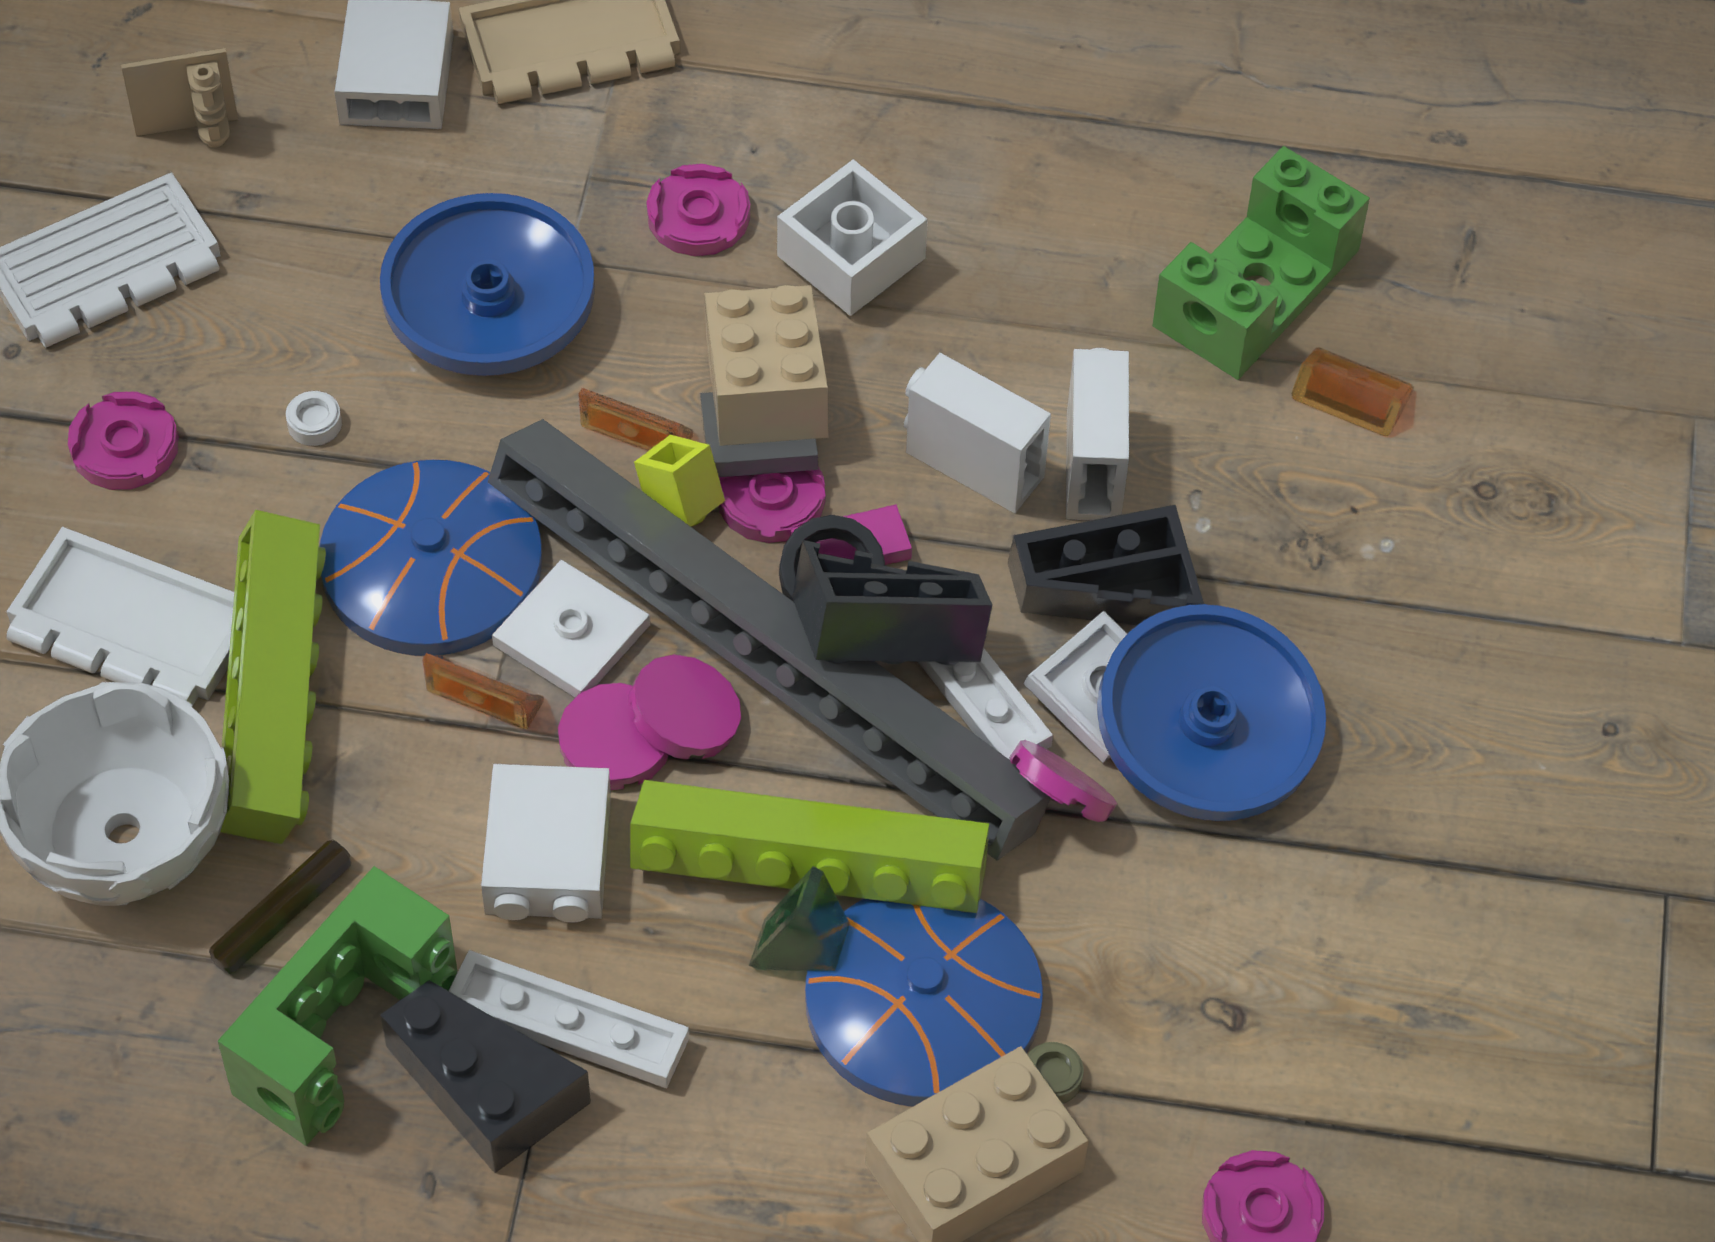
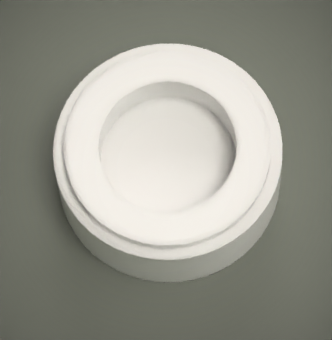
[286,391,342,446]

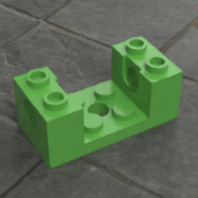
[1152,146,1370,380]
[217,866,458,1146]

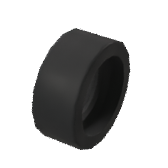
[779,515,886,602]

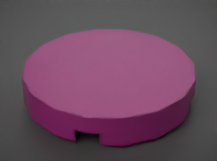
[646,164,750,256]
[67,391,179,490]
[719,467,826,543]
[628,654,741,759]
[558,683,669,790]
[1009,740,1117,822]
[1202,1150,1324,1242]

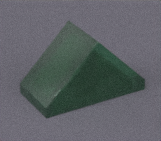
[749,866,850,971]

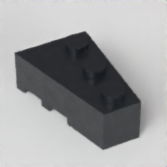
[1007,505,1204,625]
[792,540,993,665]
[380,980,591,1173]

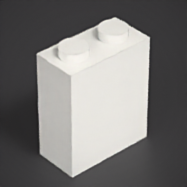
[335,0,454,129]
[1066,348,1129,521]
[904,353,1051,513]
[481,764,611,922]

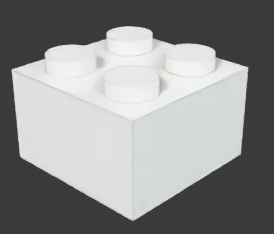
[777,159,928,316]

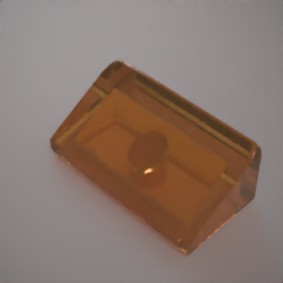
[1291,347,1414,436]
[579,388,693,451]
[422,653,544,730]

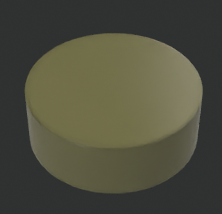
[1028,1042,1084,1104]

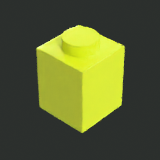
[634,435,725,527]

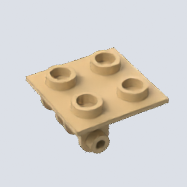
[121,48,238,147]

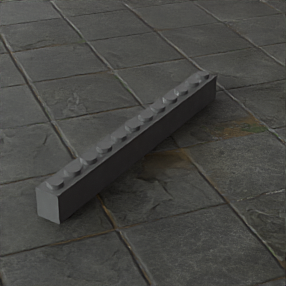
[488,419,1051,861]

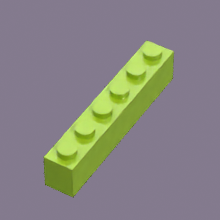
[220,510,326,844]
[630,780,989,913]

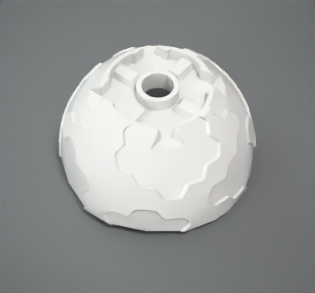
[0,682,229,906]

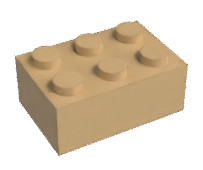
[704,285,829,446]
[865,1046,1088,1242]

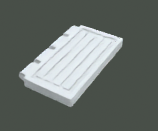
[0,172,221,348]
[7,527,234,706]

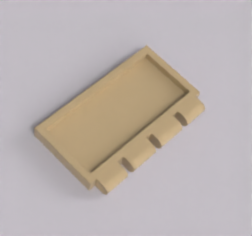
[458,0,680,104]

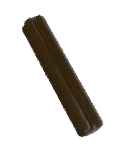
[209,840,352,974]

